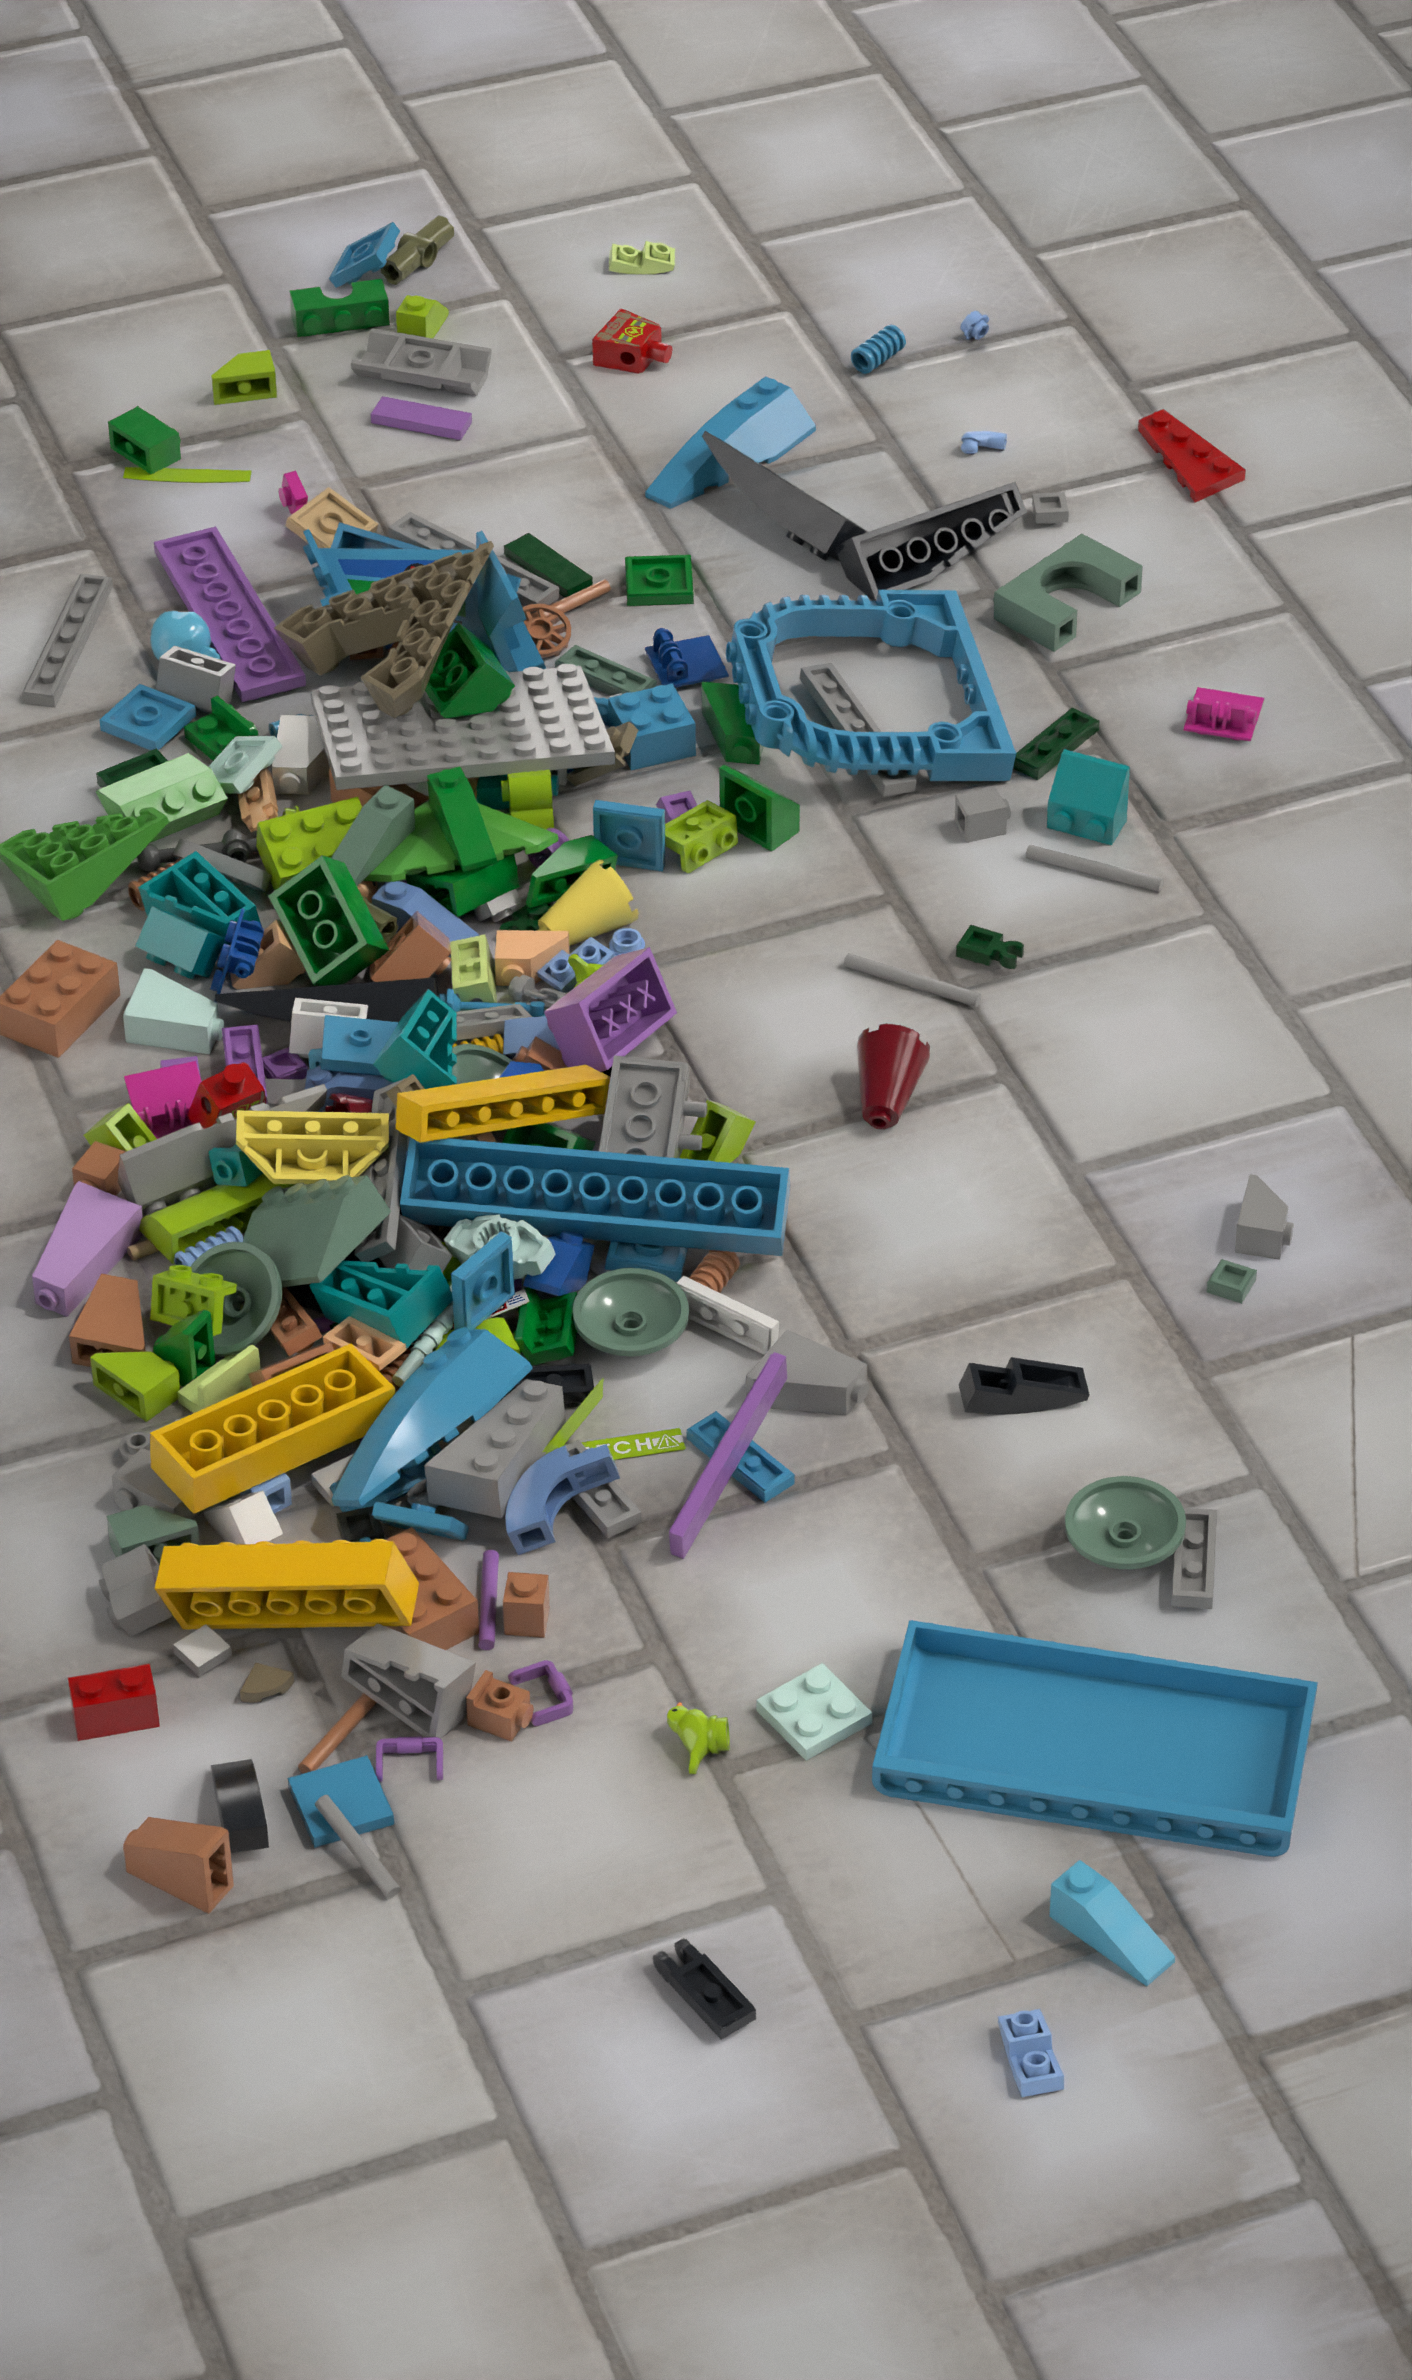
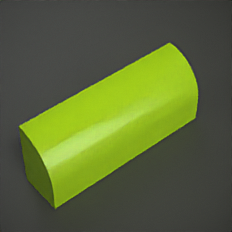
[139,1173,296,1264]

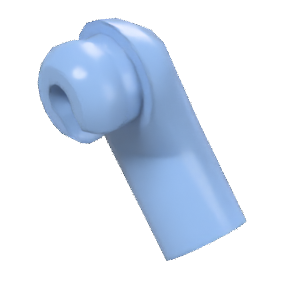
[961,431,1007,454]

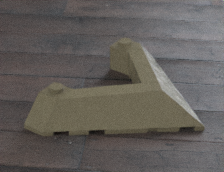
[274,541,494,719]

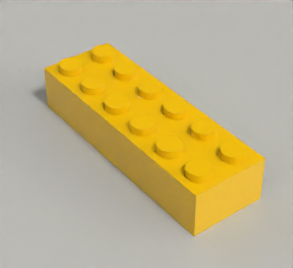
[150,1343,395,1514]
[154,1539,419,1629]

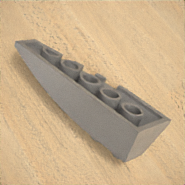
[118,1084,327,1217]

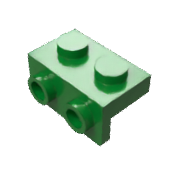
[513,1287,577,1366]

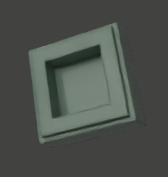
[1206,1259,1257,1304]

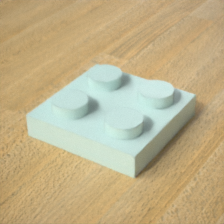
[209,736,282,794]
[756,1663,872,1761]

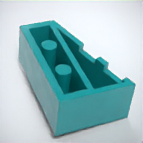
[138,851,261,945]
[373,989,457,1089]
[309,1261,453,1349]

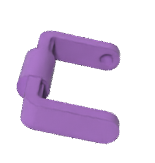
[508,1660,573,1726]
[376,1736,443,1782]

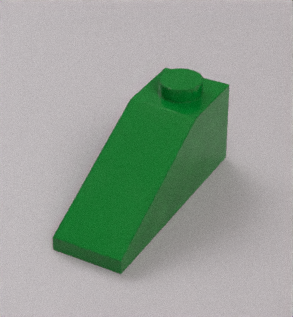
[427,766,497,872]
[526,835,618,908]

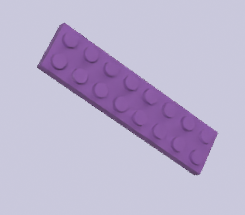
[154,526,306,702]

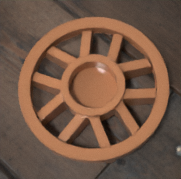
[522,604,571,657]

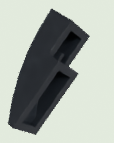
[959,1357,1090,1414]
[211,1759,269,1854]

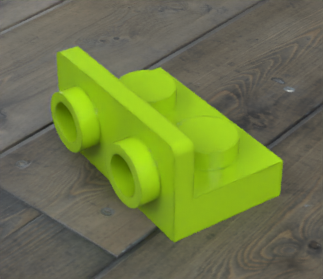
[665,800,738,873]
[150,1265,237,1336]

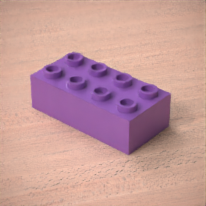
[544,947,677,1072]

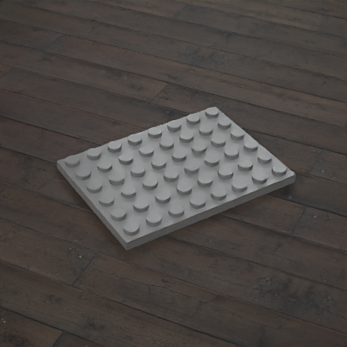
[311,664,615,790]

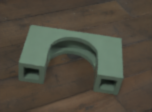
[993,533,1143,652]

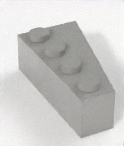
[424,1379,566,1518]

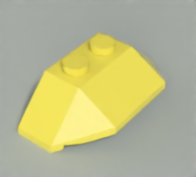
[236,1110,389,1184]

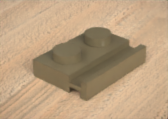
[566,721,638,786]

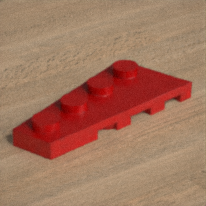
[1138,409,1246,503]

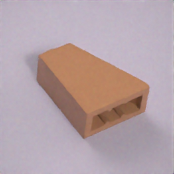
[69,1273,146,1367]
[123,1817,234,1914]

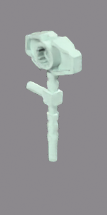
[392,1214,556,1387]

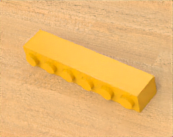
[395,1065,610,1143]

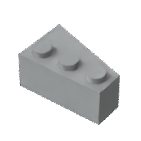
[341,1623,476,1739]

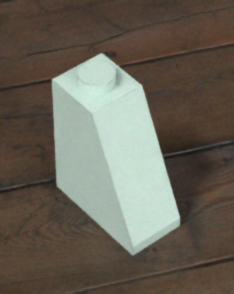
[123,968,224,1054]

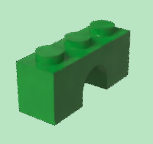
[289,279,390,337]

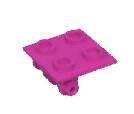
[1183,687,1264,742]
[124,1061,202,1139]

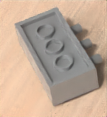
[599,1056,707,1158]

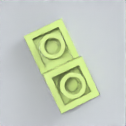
[608,241,675,274]

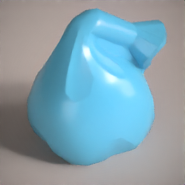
[150,611,221,660]

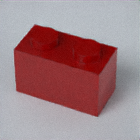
[68,1664,160,1741]

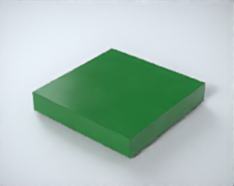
[625,555,694,606]

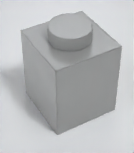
[955,786,1011,843]

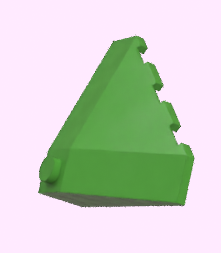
[363,801,559,882]
[0,807,169,921]

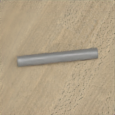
[315,1795,400,1899]

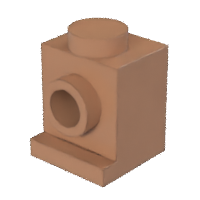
[466,1670,534,1742]

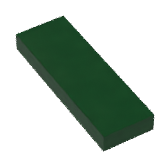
[504,533,593,598]
[1013,708,1100,780]

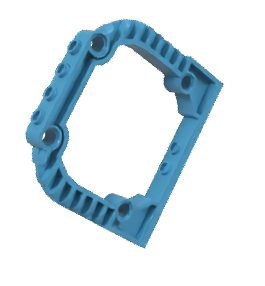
[726,590,1016,781]

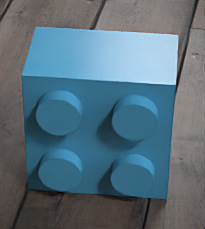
[608,683,696,771]

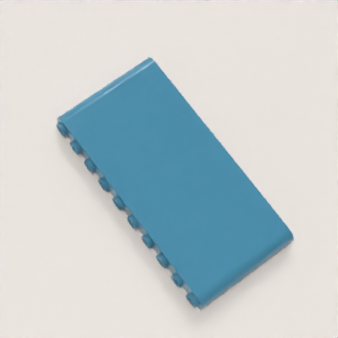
[872,1620,1318,1857]

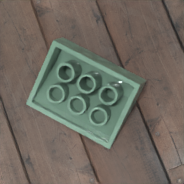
[243,1175,391,1287]

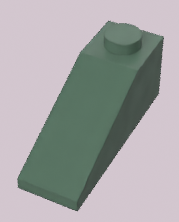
[332,785,415,886]

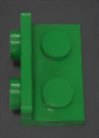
[184,695,259,761]

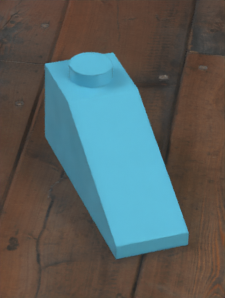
[1049,1860,1175,1986]

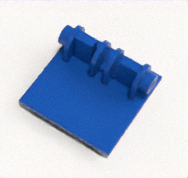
[645,628,729,688]
[210,908,264,1003]

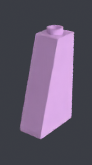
[32,1181,143,1317]

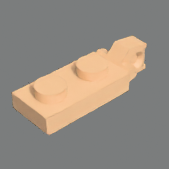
[237,768,278,832]

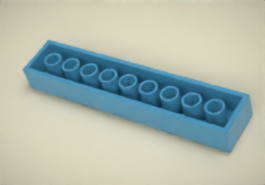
[400,1137,791,1256]

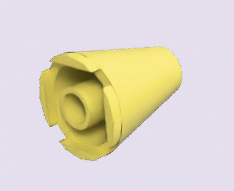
[536,860,639,946]

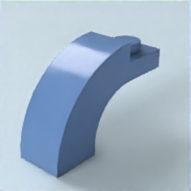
[505,1444,620,1555]

